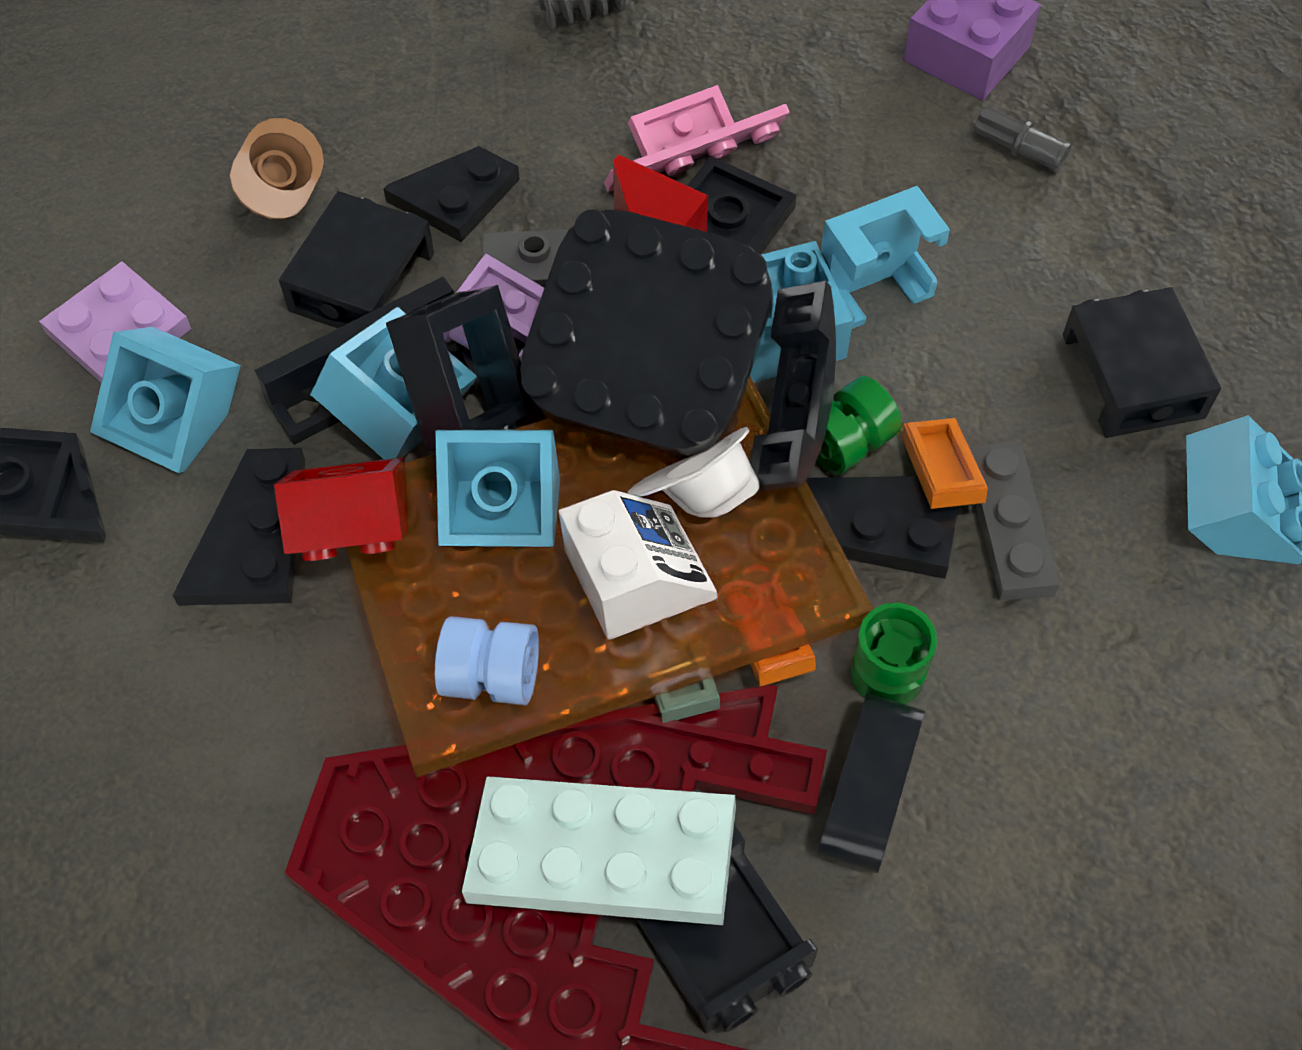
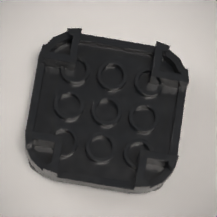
[520,210,774,459]

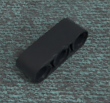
[817,692,925,874]

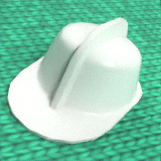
[628,427,759,517]

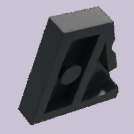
[384,146,520,242]

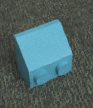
[310,307,477,459]
[90,327,241,473]

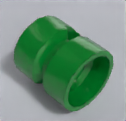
[816,376,903,476]
[850,602,938,704]

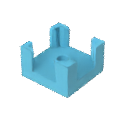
[821,186,950,329]

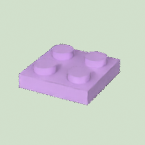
[39,261,192,383]

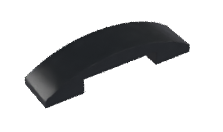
[750,281,836,491]

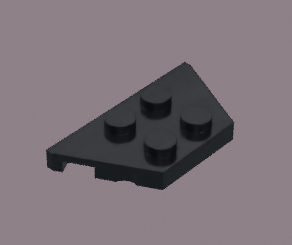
[0,428,106,542]

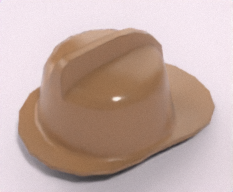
[229,118,324,220]

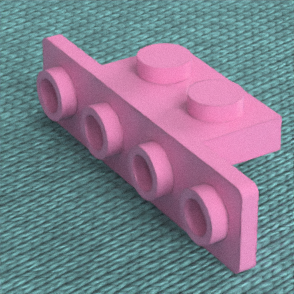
[604,85,790,192]

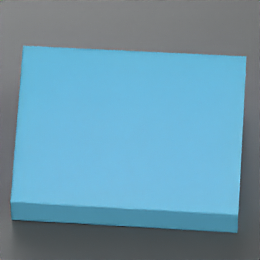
[436,430,561,547]

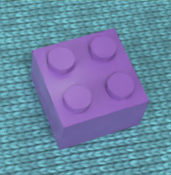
[903,0,1041,101]

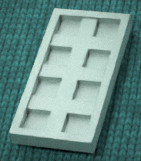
[462,777,736,925]

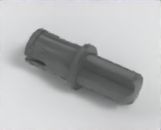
[974,108,1072,173]

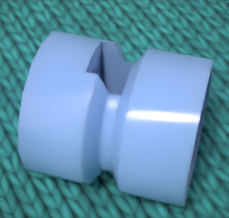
[435,616,539,705]

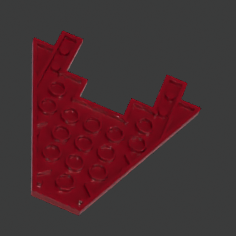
[285,685,827,1050]

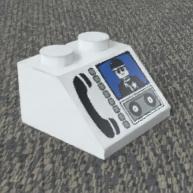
[558,490,717,640]

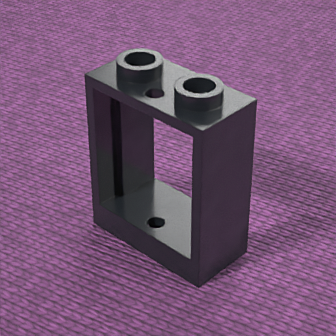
[386,285,535,451]

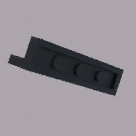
[255,276,461,445]

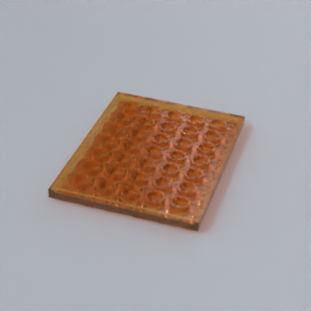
[346,376,873,777]

